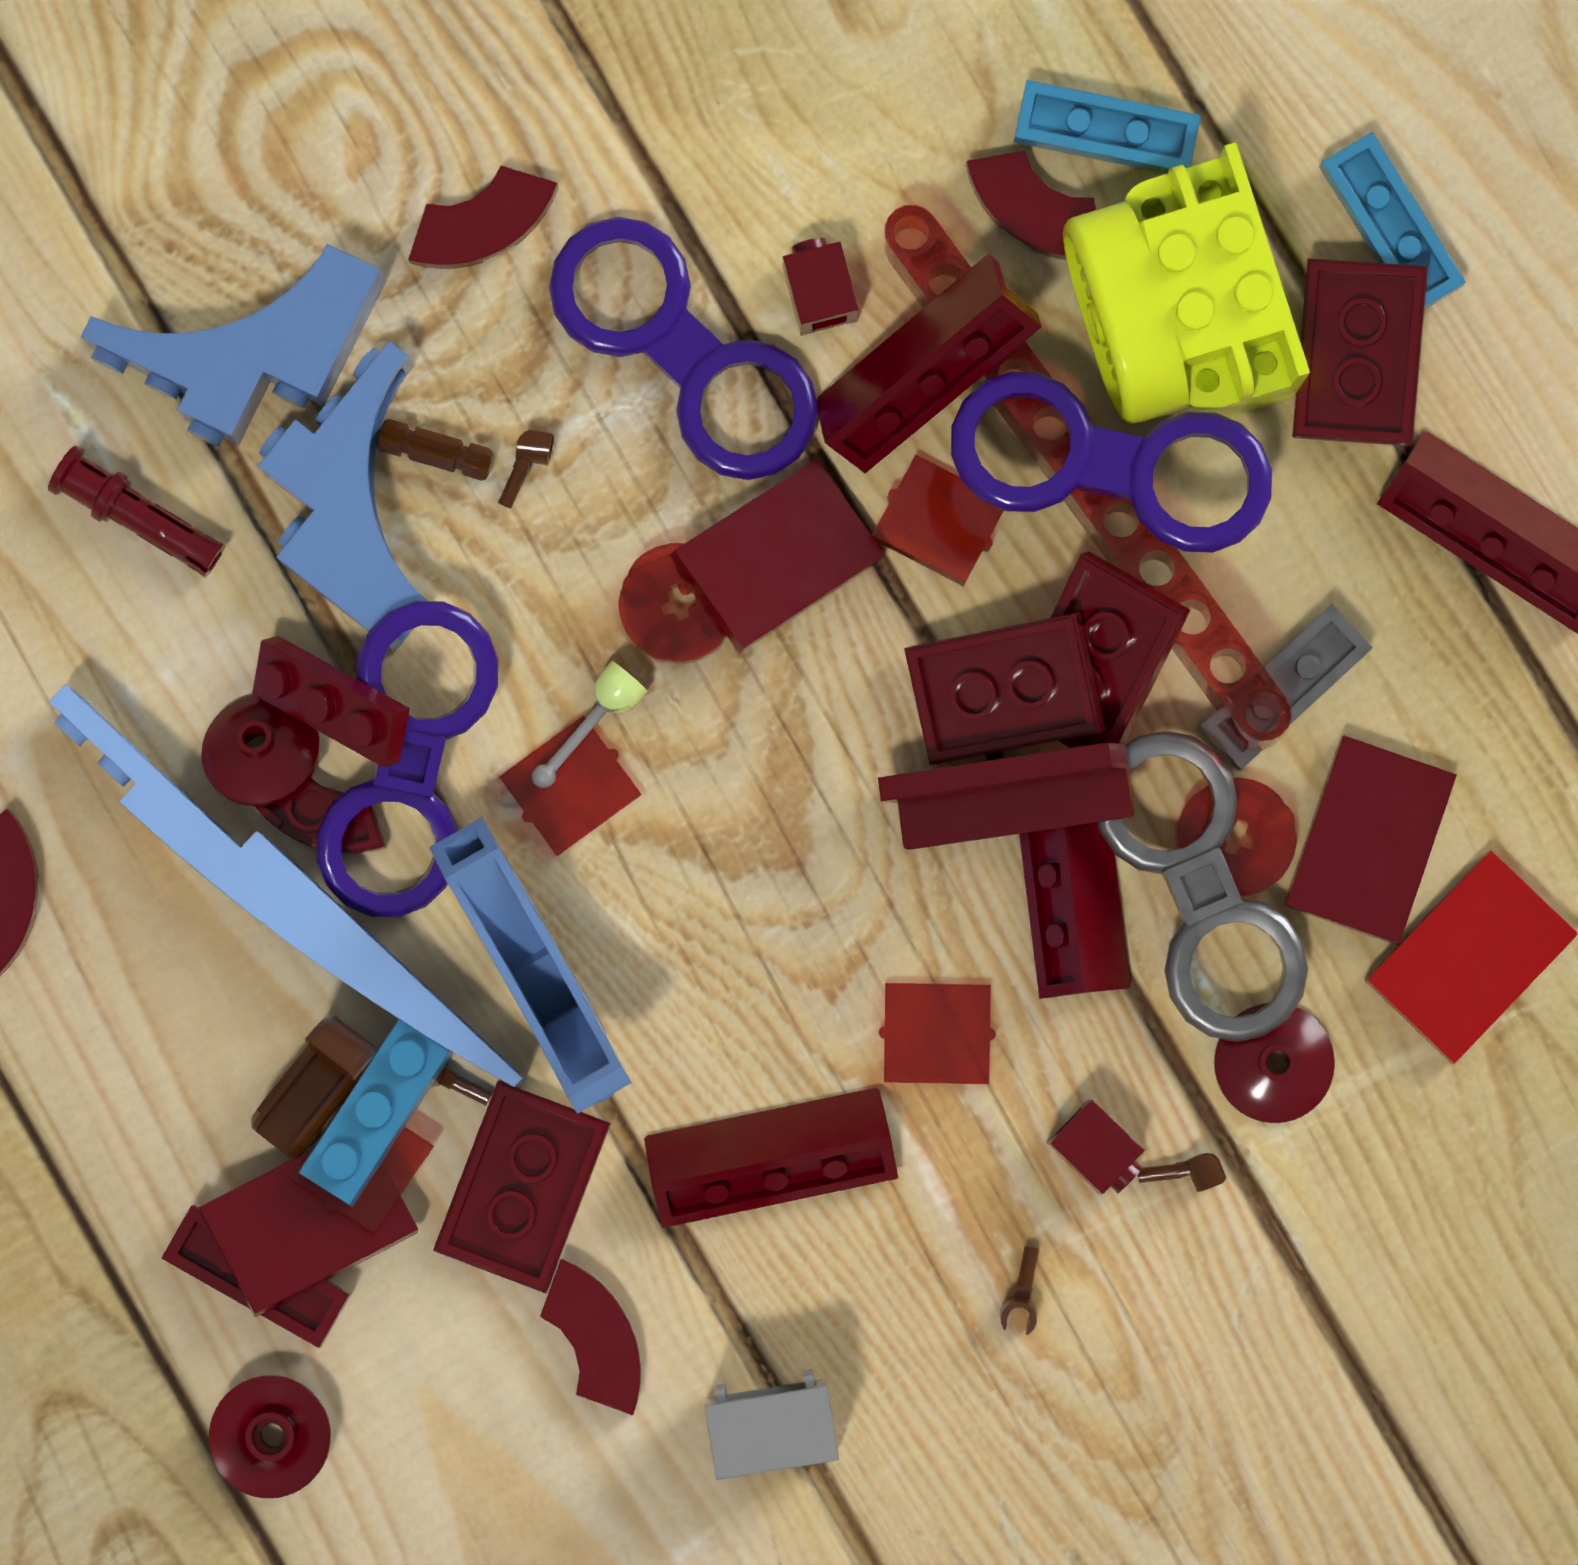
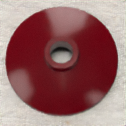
[201,695,321,806]
[1214,1003,1335,1123]
[209,1375,331,1499]

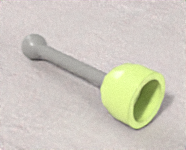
[532,661,648,788]

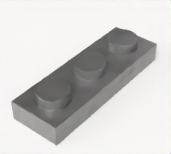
[1198,604,1373,771]

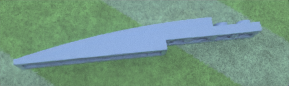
[48,684,526,1088]

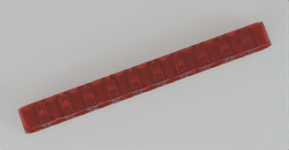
[884,205,1292,749]

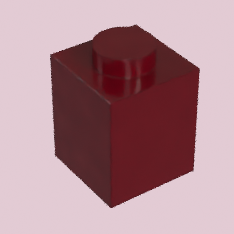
[783,238,859,336]
[1047,1099,1145,1194]

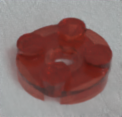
[618,543,727,664]
[1175,777,1297,897]

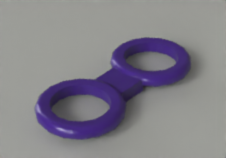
[549,217,819,480]
[950,372,1272,553]
[316,601,499,917]

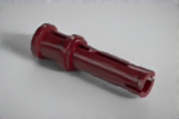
[48,445,225,578]

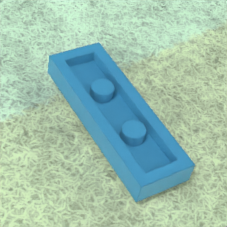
[1013,80,1201,174]
[1319,132,1466,309]
[299,1019,452,1208]

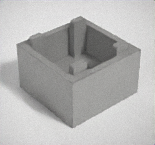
[704,1369,839,1480]

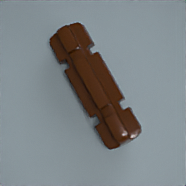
[377,419,494,481]

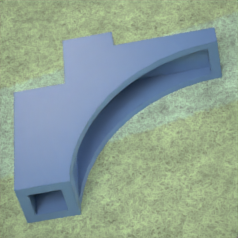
[81,244,386,447]
[258,341,428,653]
[429,817,632,1114]

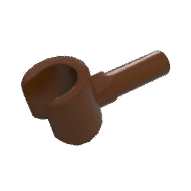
[498,430,554,509]
[431,1063,493,1106]
[1138,1153,1226,1192]
[1000,1247,1039,1335]

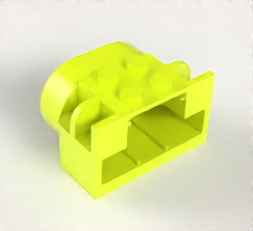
[1063,142,1310,425]

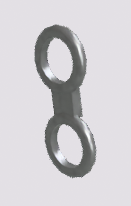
[1098,730,1308,1042]

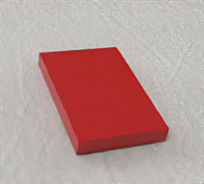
[1364,850,1578,1064]

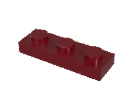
[252,635,410,768]
[161,1205,352,1348]

